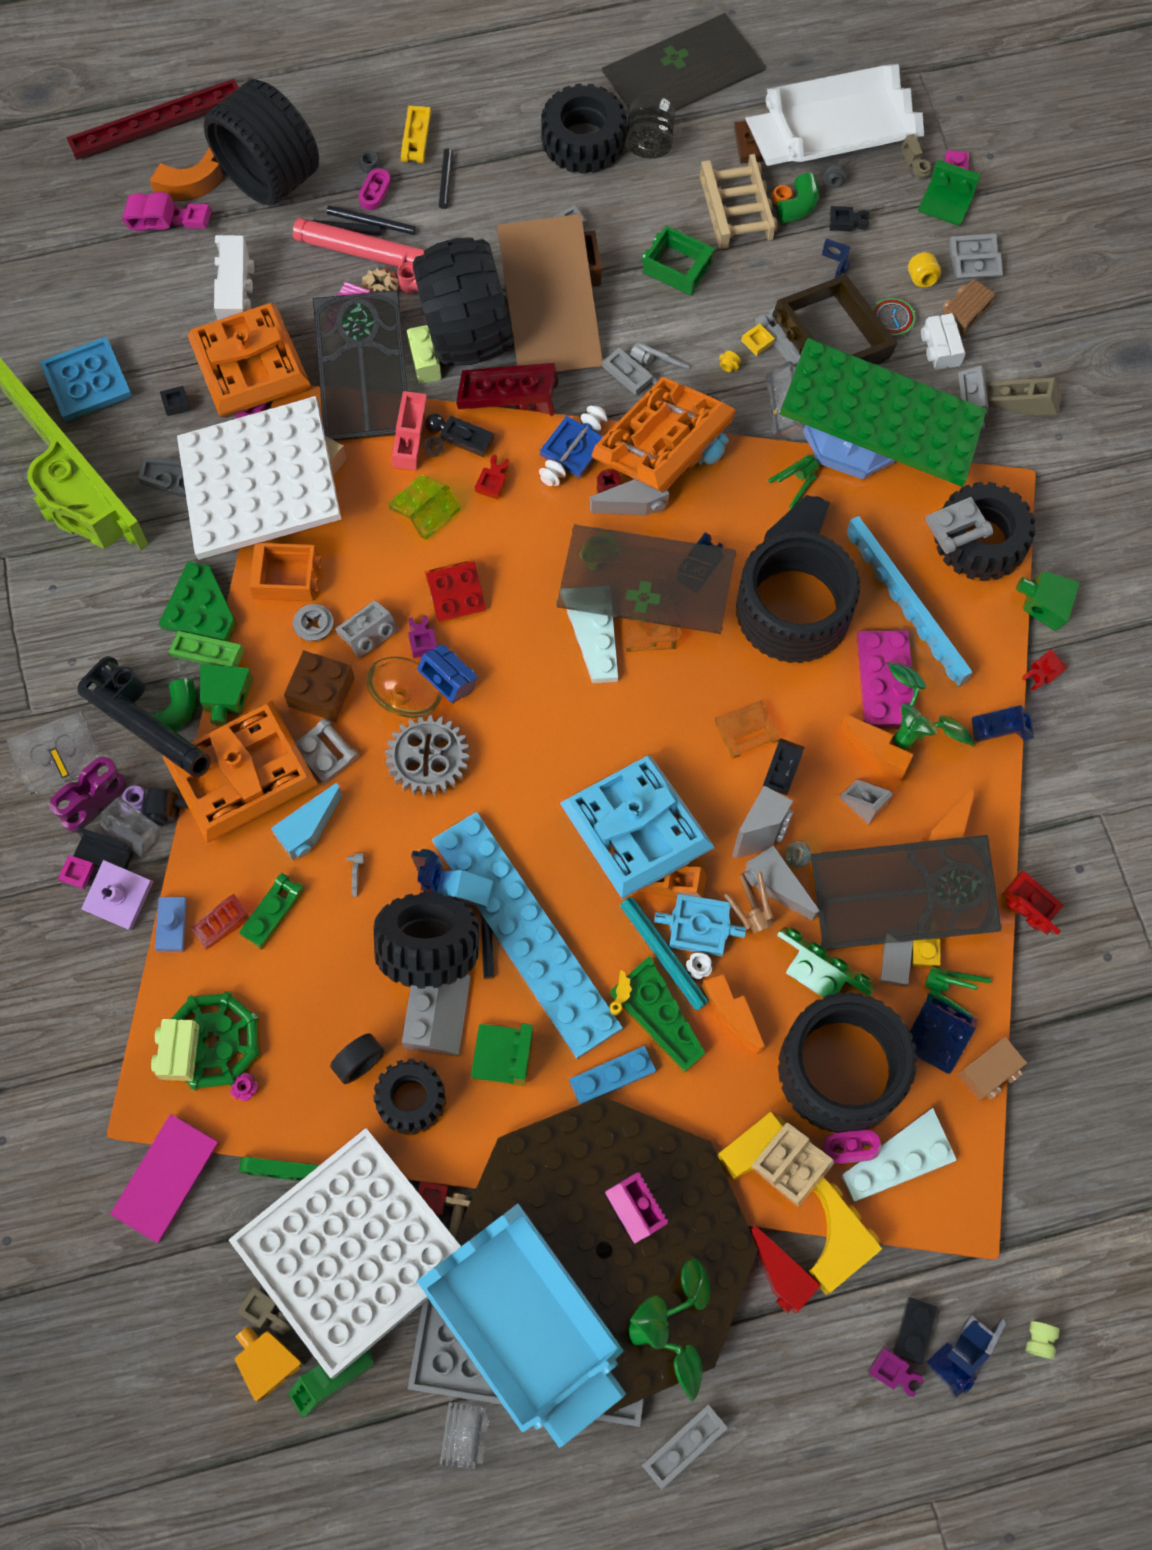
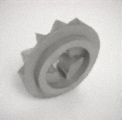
[293,604,333,642]

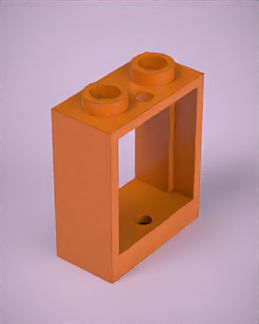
[249,543,321,601]

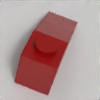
[750,1225,821,1314]

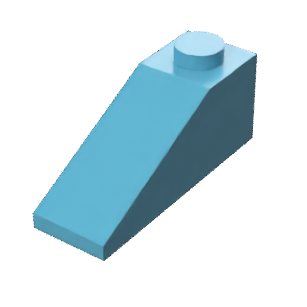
[271,783,342,860]

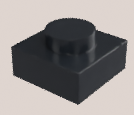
[160,386,190,416]

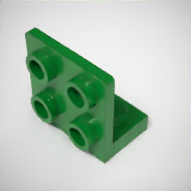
[918,160,981,226]
[471,1024,533,1086]

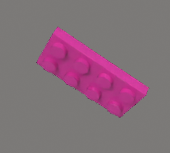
[856,630,916,728]

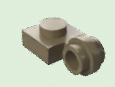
[901,133,932,179]
[237,1287,293,1336]

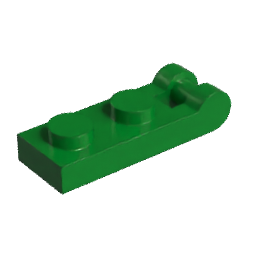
[238,873,305,950]

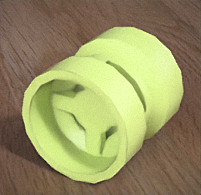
[1025,1321,1060,1359]

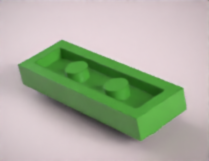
[168,631,245,667]

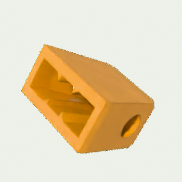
[235,1325,305,1402]

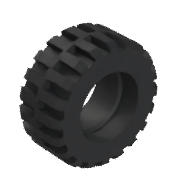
[541,83,627,174]
[934,482,1036,581]
[373,892,479,989]

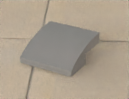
[949,234,1003,280]

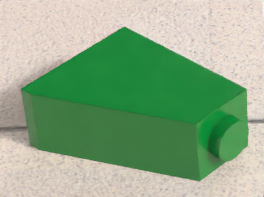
[288,1350,374,1419]

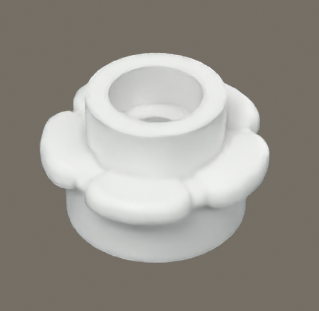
[686,953,712,979]

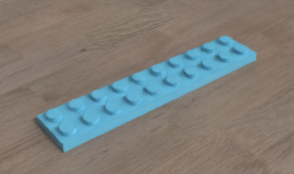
[432,812,623,1060]

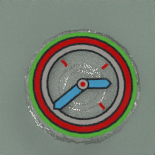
[872,297,916,340]

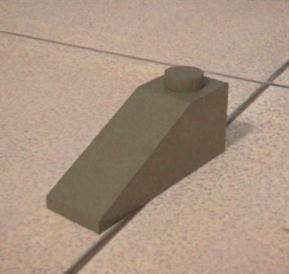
[986,378,1062,416]

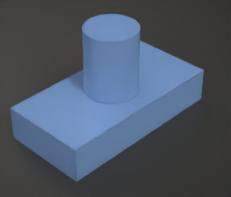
[155,897,188,952]

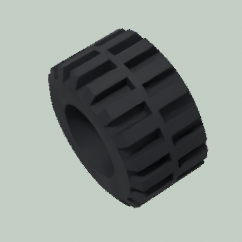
[373,1059,446,1135]

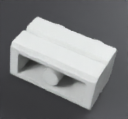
[921,313,966,370]

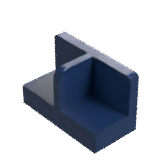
[947,1315,1007,1376]

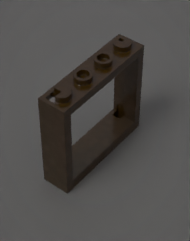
[772,275,897,364]

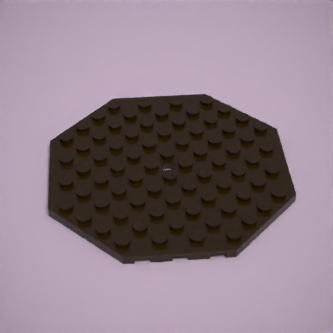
[455,1096,758,1415]

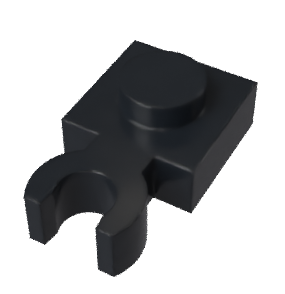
[829,206,870,232]

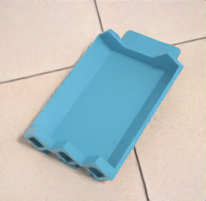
[417,1204,626,1448]

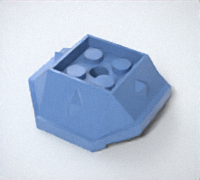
[803,425,895,479]

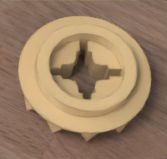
[361,267,399,301]

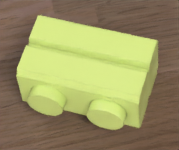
[407,325,441,384]
[151,1019,199,1081]

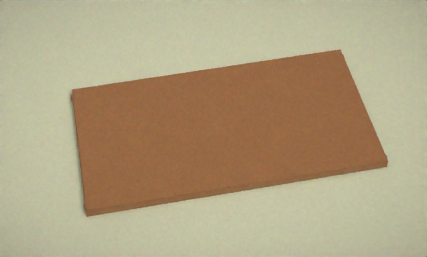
[497,214,603,373]

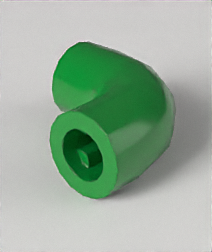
[777,173,819,224]
[151,678,196,732]

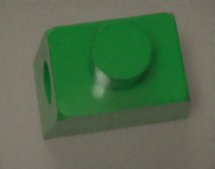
[1016,571,1080,631]
[200,664,253,726]

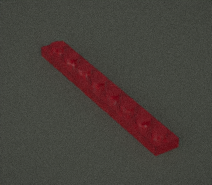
[66,79,239,160]

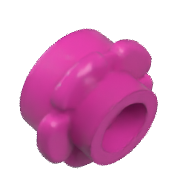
[230,1073,258,1101]

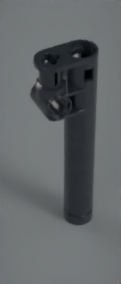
[78,656,211,777]

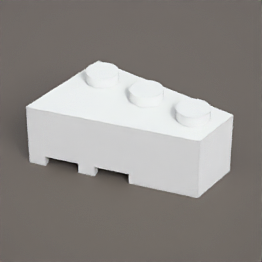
[214,235,254,320]

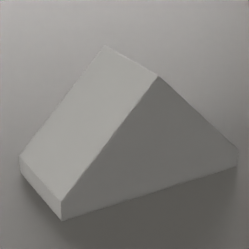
[840,779,893,824]

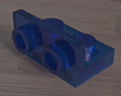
[411,849,444,894]

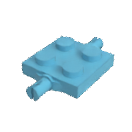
[654,894,746,957]

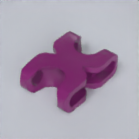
[49,757,126,832]

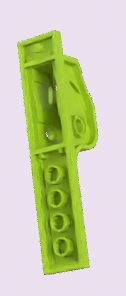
[0,358,149,550]

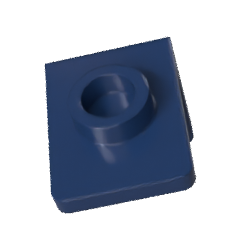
[822,239,851,278]

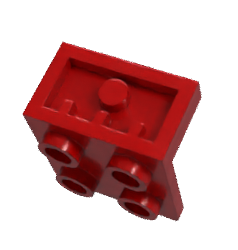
[424,560,486,622]

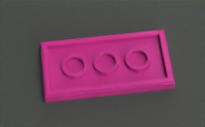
[110,1114,220,1243]

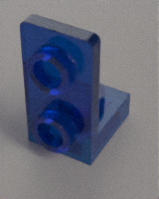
[972,705,1034,742]

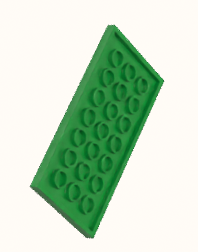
[779,338,987,487]

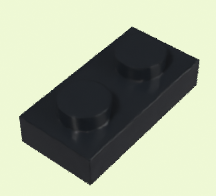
[893,1297,937,1364]

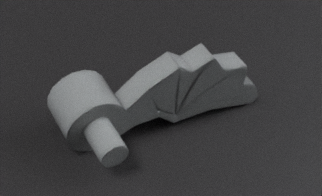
[347,853,364,897]

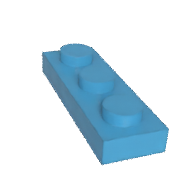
[569,1046,656,1105]

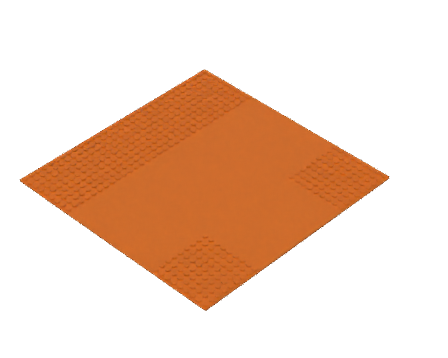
[107,385,1036,1260]

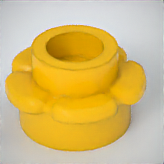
[719,350,741,372]

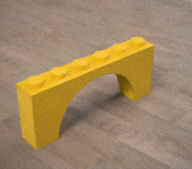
[718,1112,882,1295]

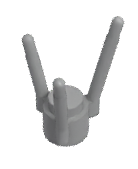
[630,341,690,385]

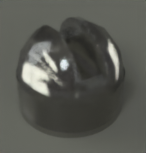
[424,436,444,457]

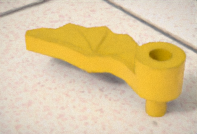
[609,970,632,1015]

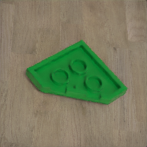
[158,561,237,642]

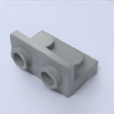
[335,600,398,659]

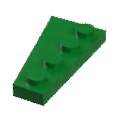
[610,956,705,1074]

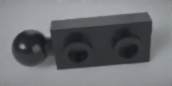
[425,413,494,458]

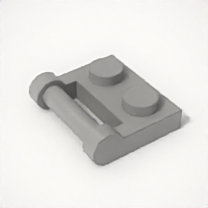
[925,497,993,554]
[295,718,360,785]

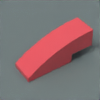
[392,391,427,470]

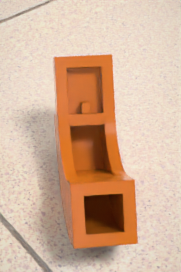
[150,147,223,201]

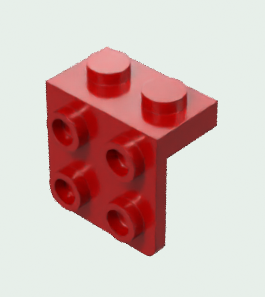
[1001,871,1064,935]

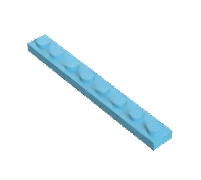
[847,516,972,687]

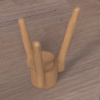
[724,871,774,934]

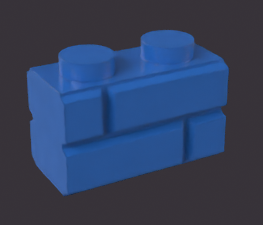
[417,644,478,704]

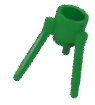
[768,455,819,509]
[925,967,992,1019]

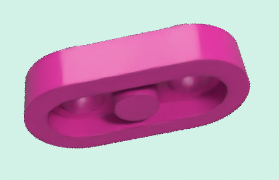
[358,169,391,210]
[824,1130,881,1164]

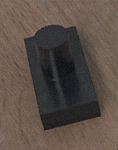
[763,738,805,795]

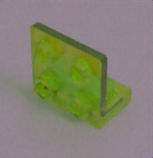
[388,475,461,540]

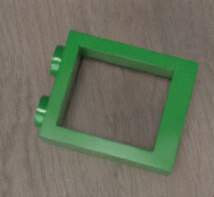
[641,226,715,296]

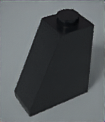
[764,495,830,540]

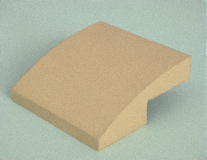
[752,1123,834,1207]

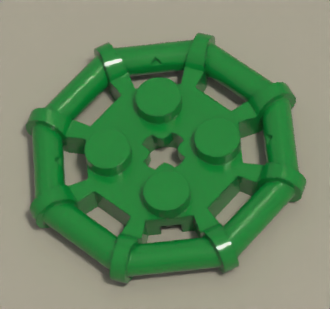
[171,991,261,1091]

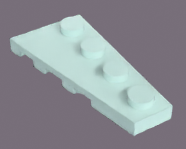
[560,586,618,683]
[841,1108,957,1203]

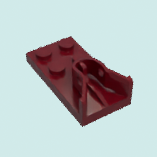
[456,363,559,416]

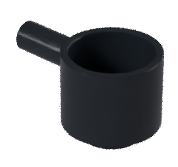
[140,788,189,827]

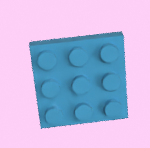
[39,336,132,422]

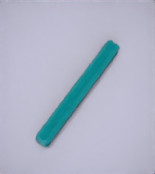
[620,897,708,1011]

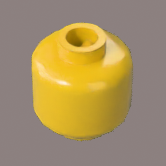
[907,252,941,288]

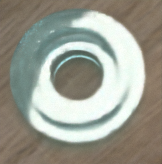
[785,841,811,868]

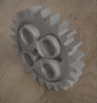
[385,715,470,797]

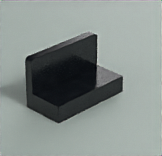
[73,827,134,870]

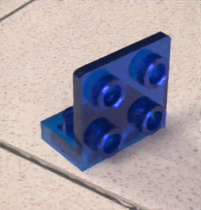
[909,994,977,1074]

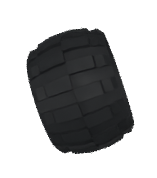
[412,237,514,366]

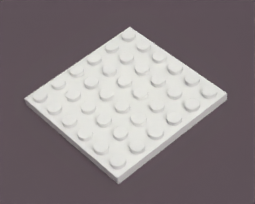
[177,396,342,560]
[229,1128,461,1380]

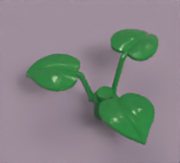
[886,661,975,750]
[629,1257,710,1401]

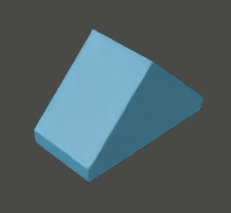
[437,870,494,907]

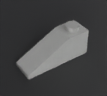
[589,479,669,515]
[744,846,819,921]

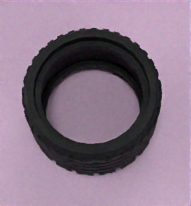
[204,79,319,206]
[736,531,860,663]
[778,992,917,1133]

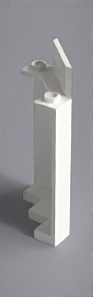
[745,64,924,166]

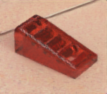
[191,894,250,950]

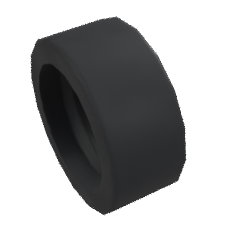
[330,1033,385,1084]

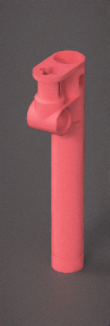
[293,217,424,294]

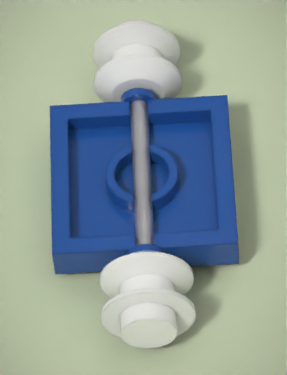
[539,406,607,486]

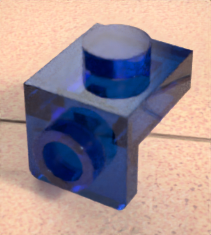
[926,1342,977,1397]

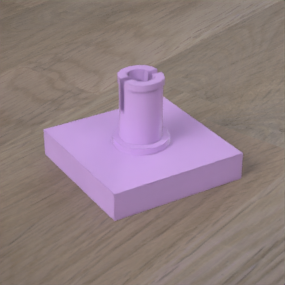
[81,860,154,930]

